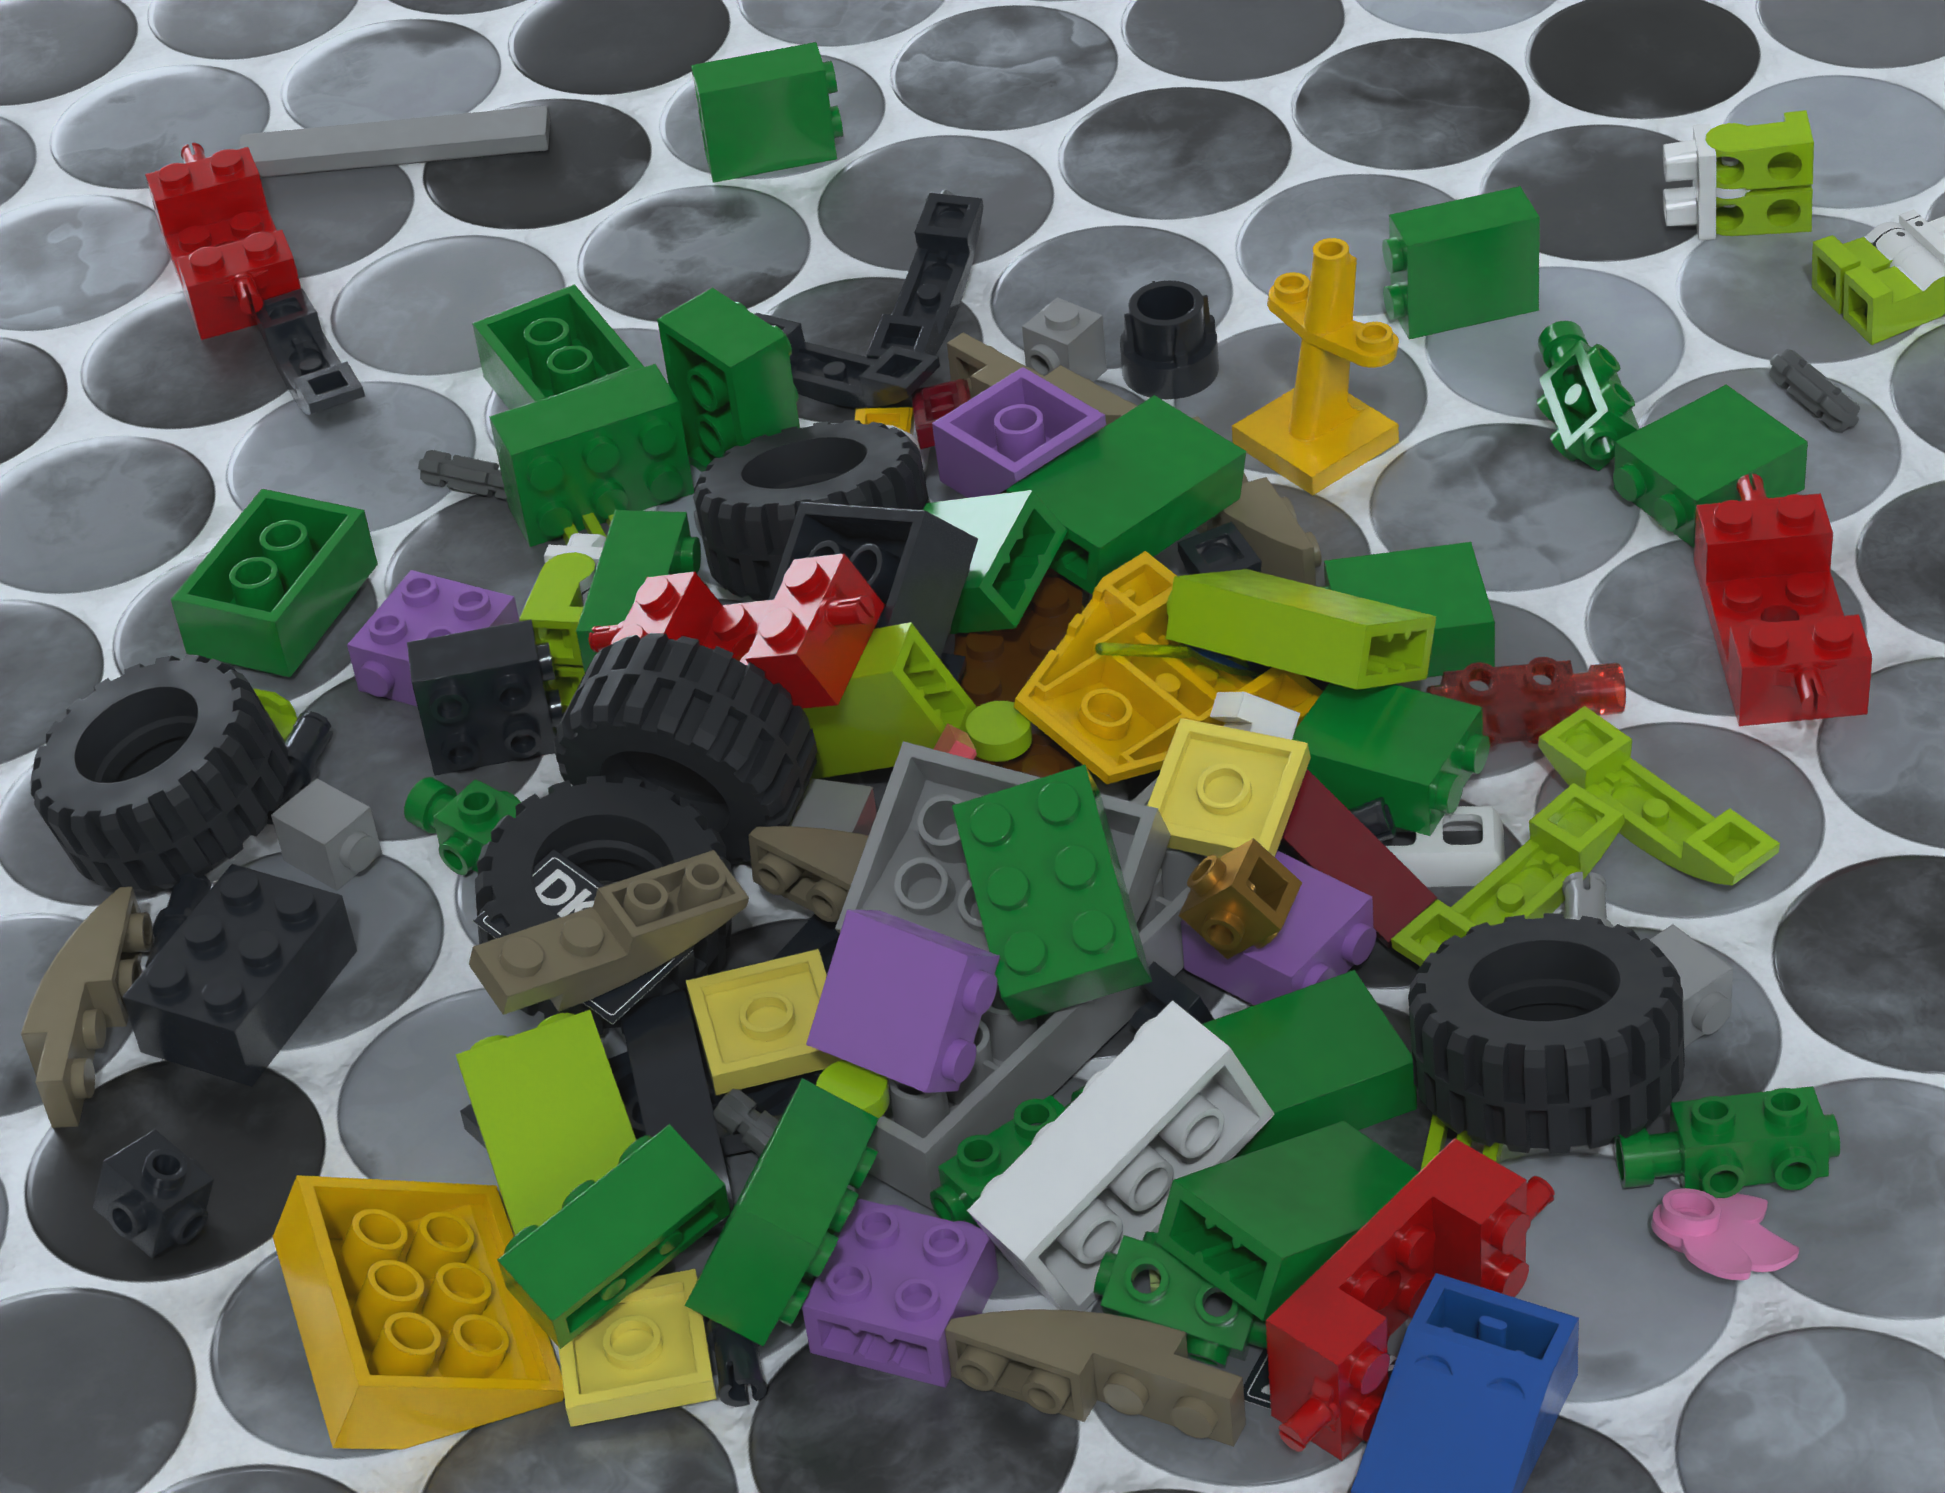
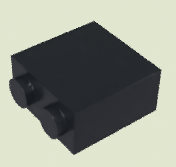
[407,619,564,776]

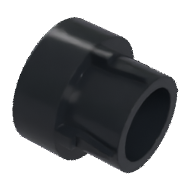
[1120,280,1219,400]

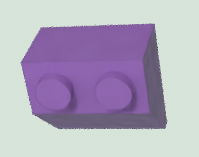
[932,367,1106,498]

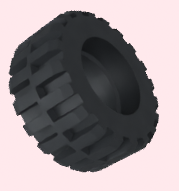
[693,420,930,601]
[554,633,818,865]
[31,654,290,892]
[475,775,732,1036]
[1408,913,1685,1154]

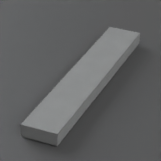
[238,106,550,178]

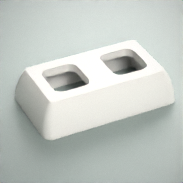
[1386,806,1505,887]

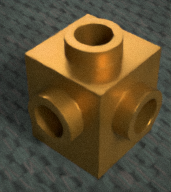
[1178,838,1302,960]

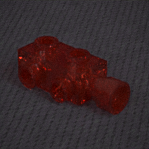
[1426,657,1626,748]

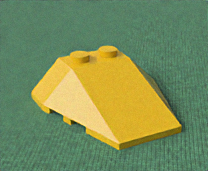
[1014,551,1323,784]

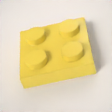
[1147,718,1311,858]
[686,949,843,1095]
[558,1269,717,1427]

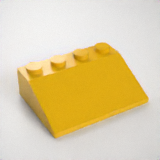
[273,1175,564,1449]

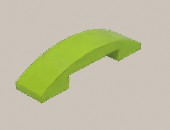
[1538,706,1780,886]
[1391,783,1625,966]

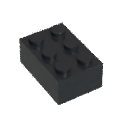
[768,502,979,659]
[122,864,357,1087]

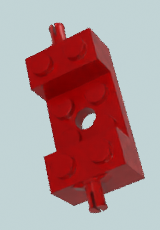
[145,143,301,340]
[1694,474,1872,726]
[588,553,885,709]
[1266,1138,1555,1461]

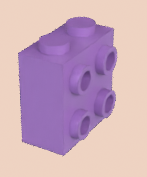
[347,570,519,706]
[1181,850,1376,1005]
[806,909,1000,1093]
[802,1199,999,1388]

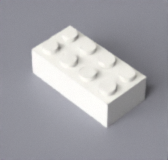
[967,1000,1275,1311]

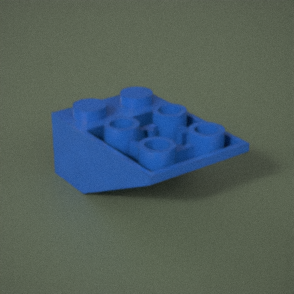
[1351,1273,1579,1493]

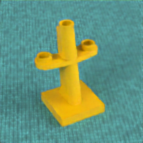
[1232,238,1399,496]

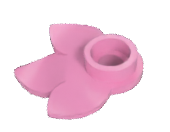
[1651,1188,1799,1280]

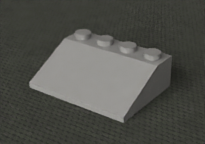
[835,741,1171,1005]

